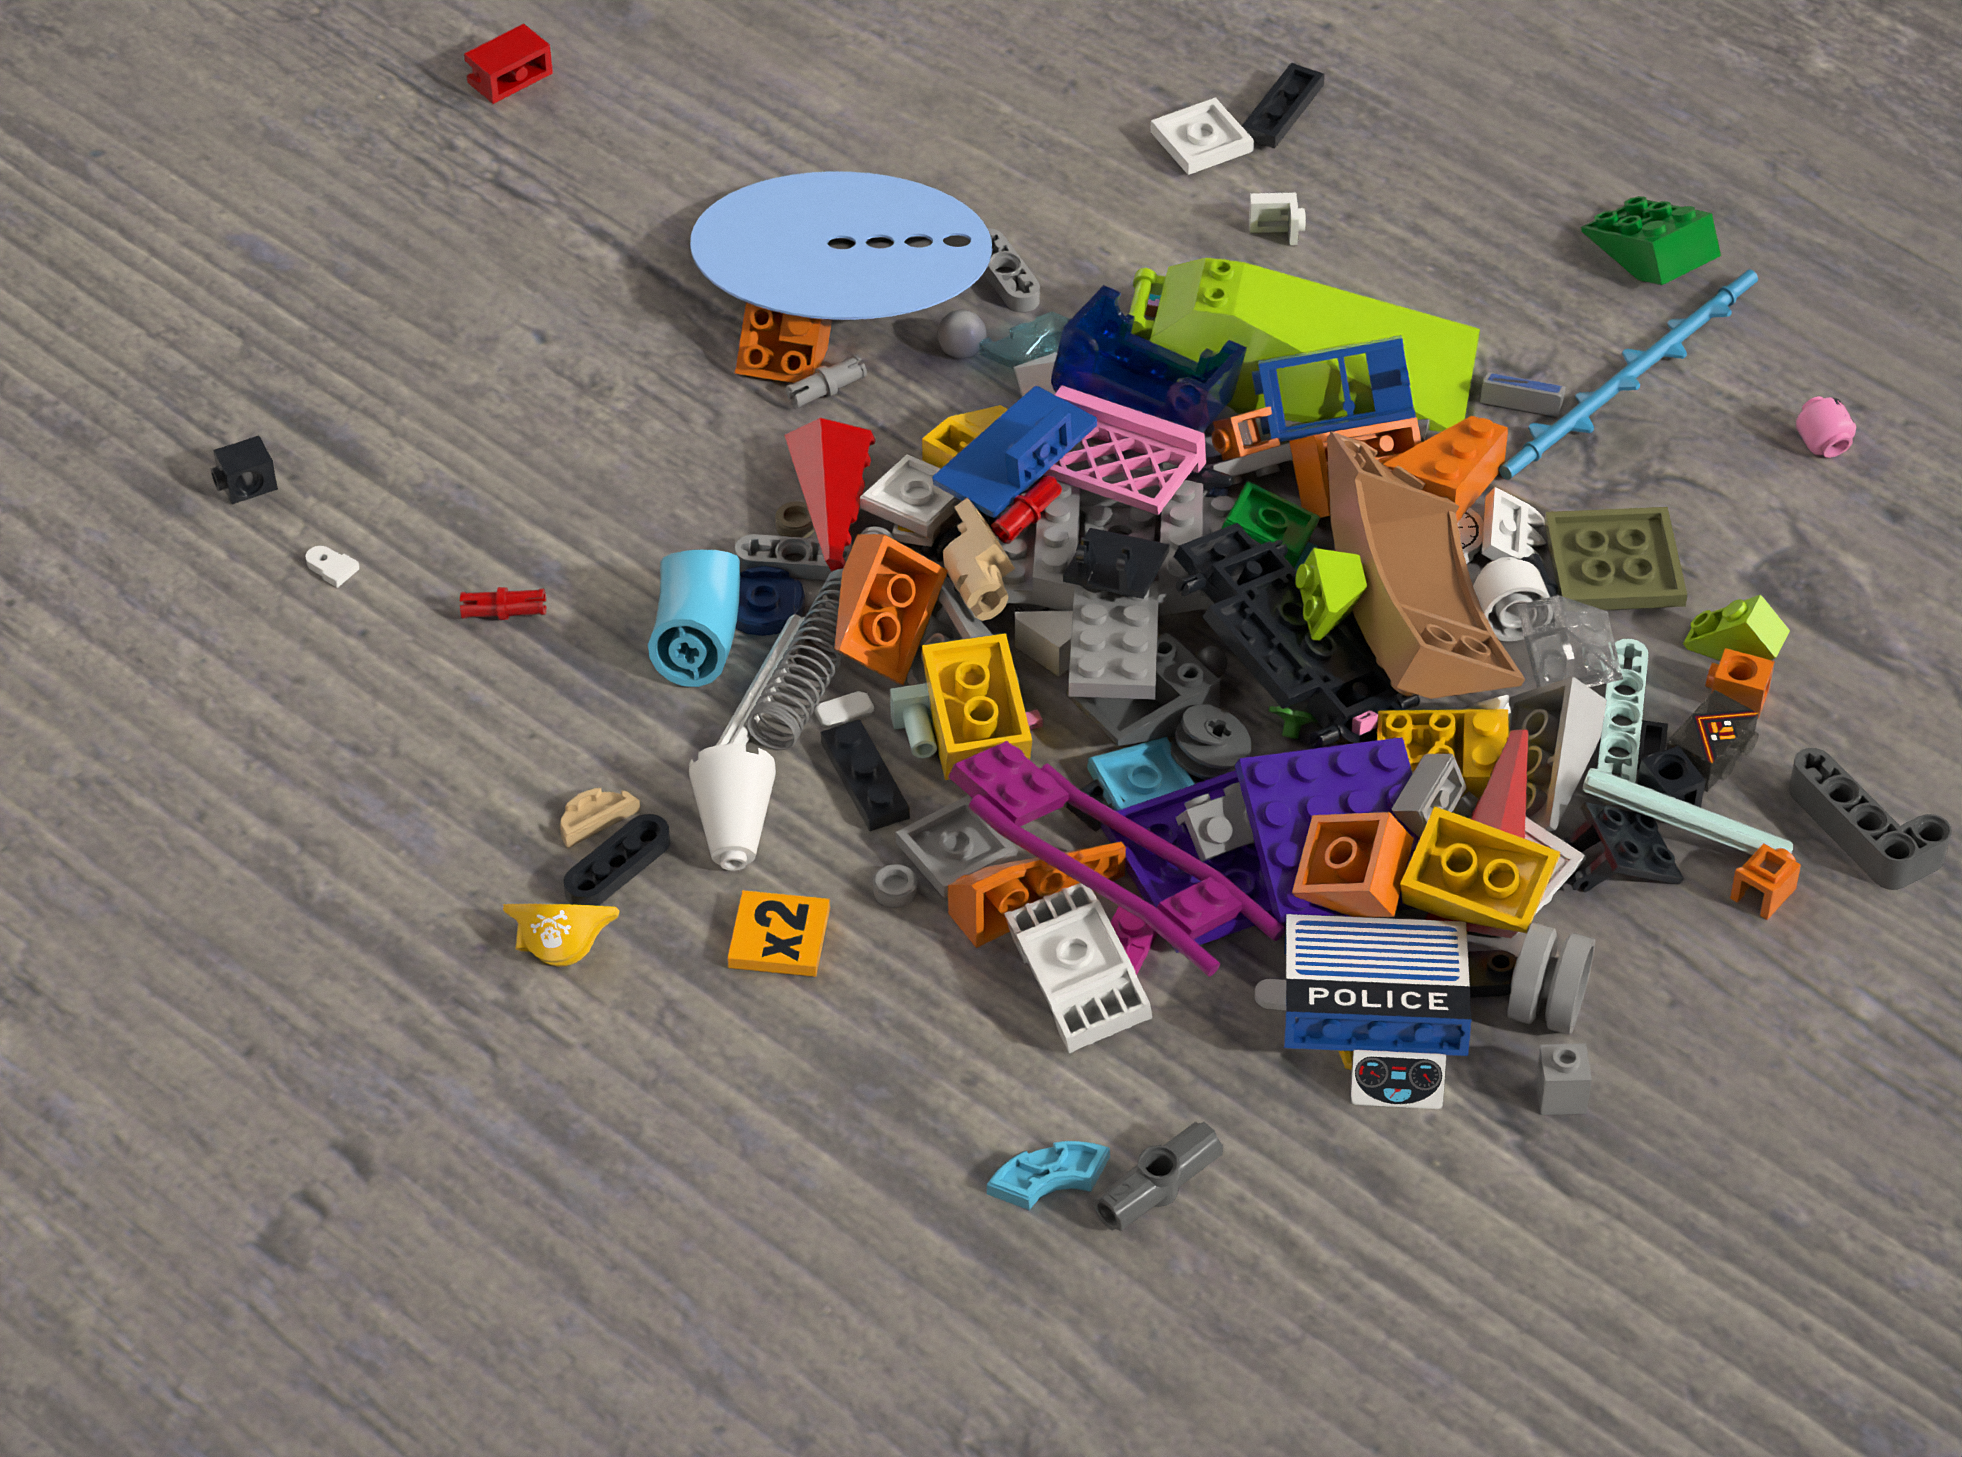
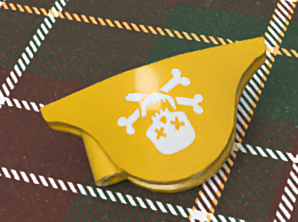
[503,904,619,967]

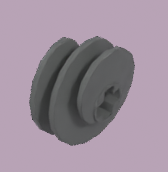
[1170,705,1251,780]

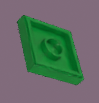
[1221,482,1321,568]

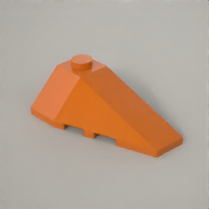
[948,842,1126,948]

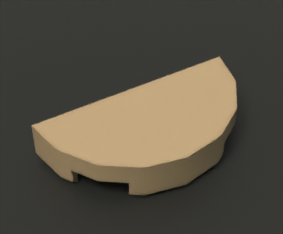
[560,788,640,849]

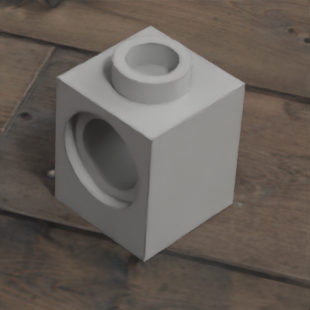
[1535,1043,1592,1115]

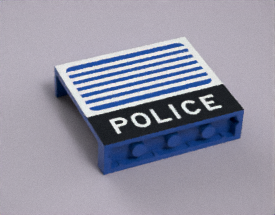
[1284,914,1472,1056]

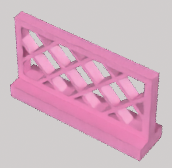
[1043,386,1206,515]

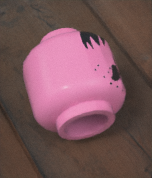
[1796,396,1856,458]

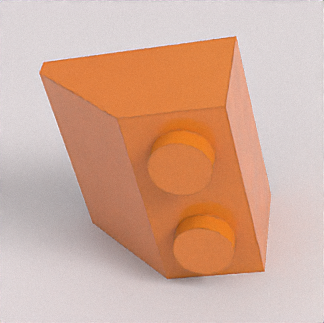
[1292,812,1414,918]

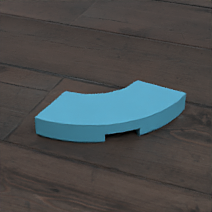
[987,1141,1110,1210]

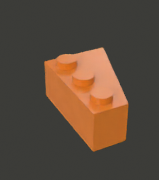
[1383,415,1508,523]
[1289,417,1421,517]

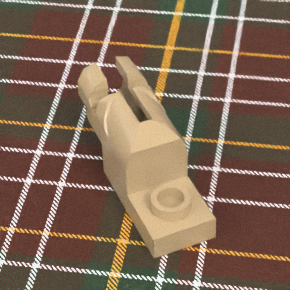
[943,498,1015,621]

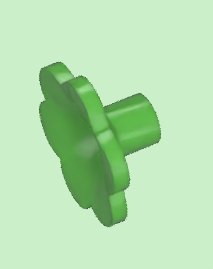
[1268,706,1318,739]

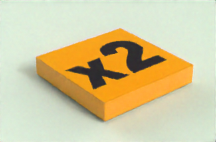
[727,890,830,977]

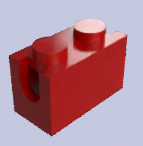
[464,23,553,104]

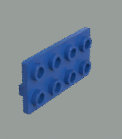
[932,386,1097,517]

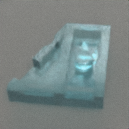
[979,311,1085,369]

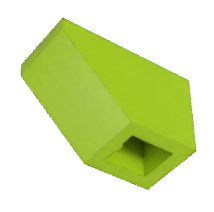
[1296,548,1367,640]
[1683,595,1790,661]

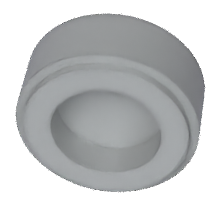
[873,864,917,908]

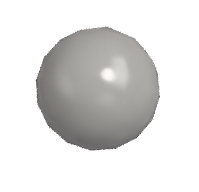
[937,309,987,359]

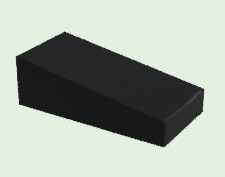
[1637,720,1668,769]

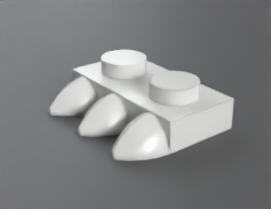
[1482,487,1546,564]

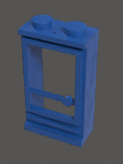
[1252,335,1416,442]

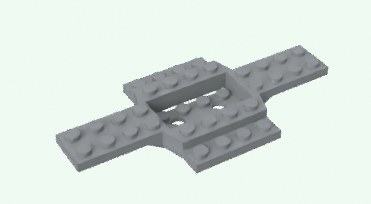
[997,386,1237,699]

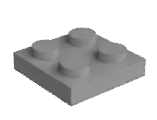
[896,795,1017,898]

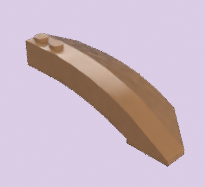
[1327,431,1525,699]

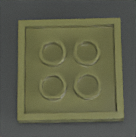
[1544,507,1687,612]

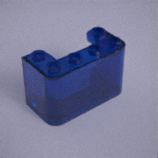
[1051,285,1247,433]

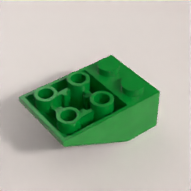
[1581,196,1721,285]

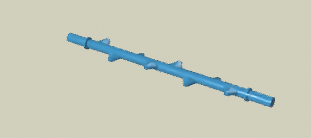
[1499,269,1758,480]

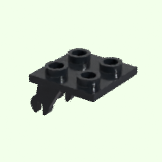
[1063,528,1170,599]
[1561,802,1684,892]

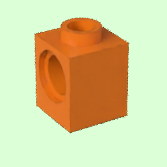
[1705,648,1775,719]

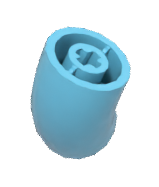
[648,549,740,687]

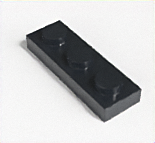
[1242,63,1325,149]
[820,719,910,832]

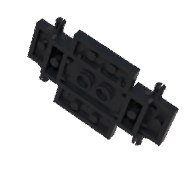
[1173,523,1420,749]

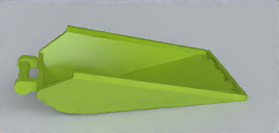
[1121,257,1480,432]

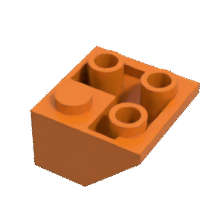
[735,302,832,383]

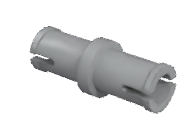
[786,354,867,409]

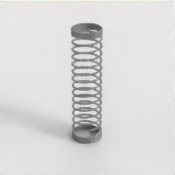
[746,569,845,750]

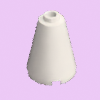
[689,744,776,871]

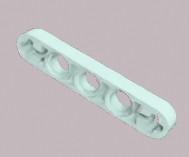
[1597,639,1648,805]

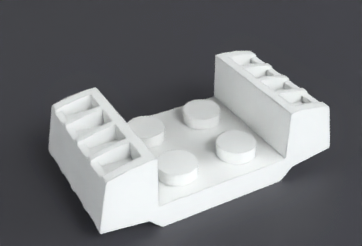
[1004,883,1153,1053]

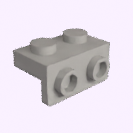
[1176,782,1254,862]

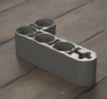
[1789,748,1952,890]

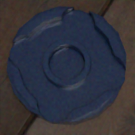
[736,566,805,636]

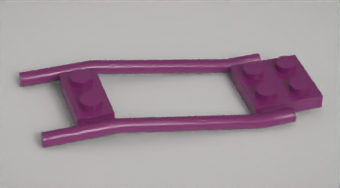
[948,741,1286,977]

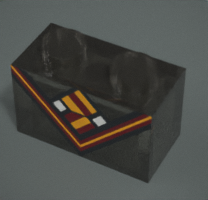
[1667,690,1759,792]

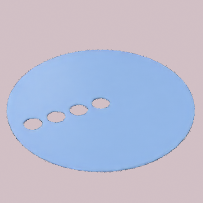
[690,171,992,320]

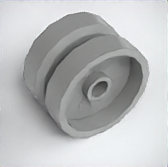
[1508,923,1595,1035]

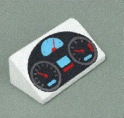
[1351,1050,1446,1109]

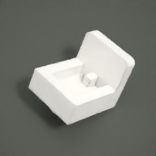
[1249,193,1305,246]

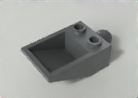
[1066,632,1228,746]

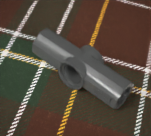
[1093,1122,1223,1231]

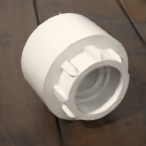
[1473,557,1553,641]

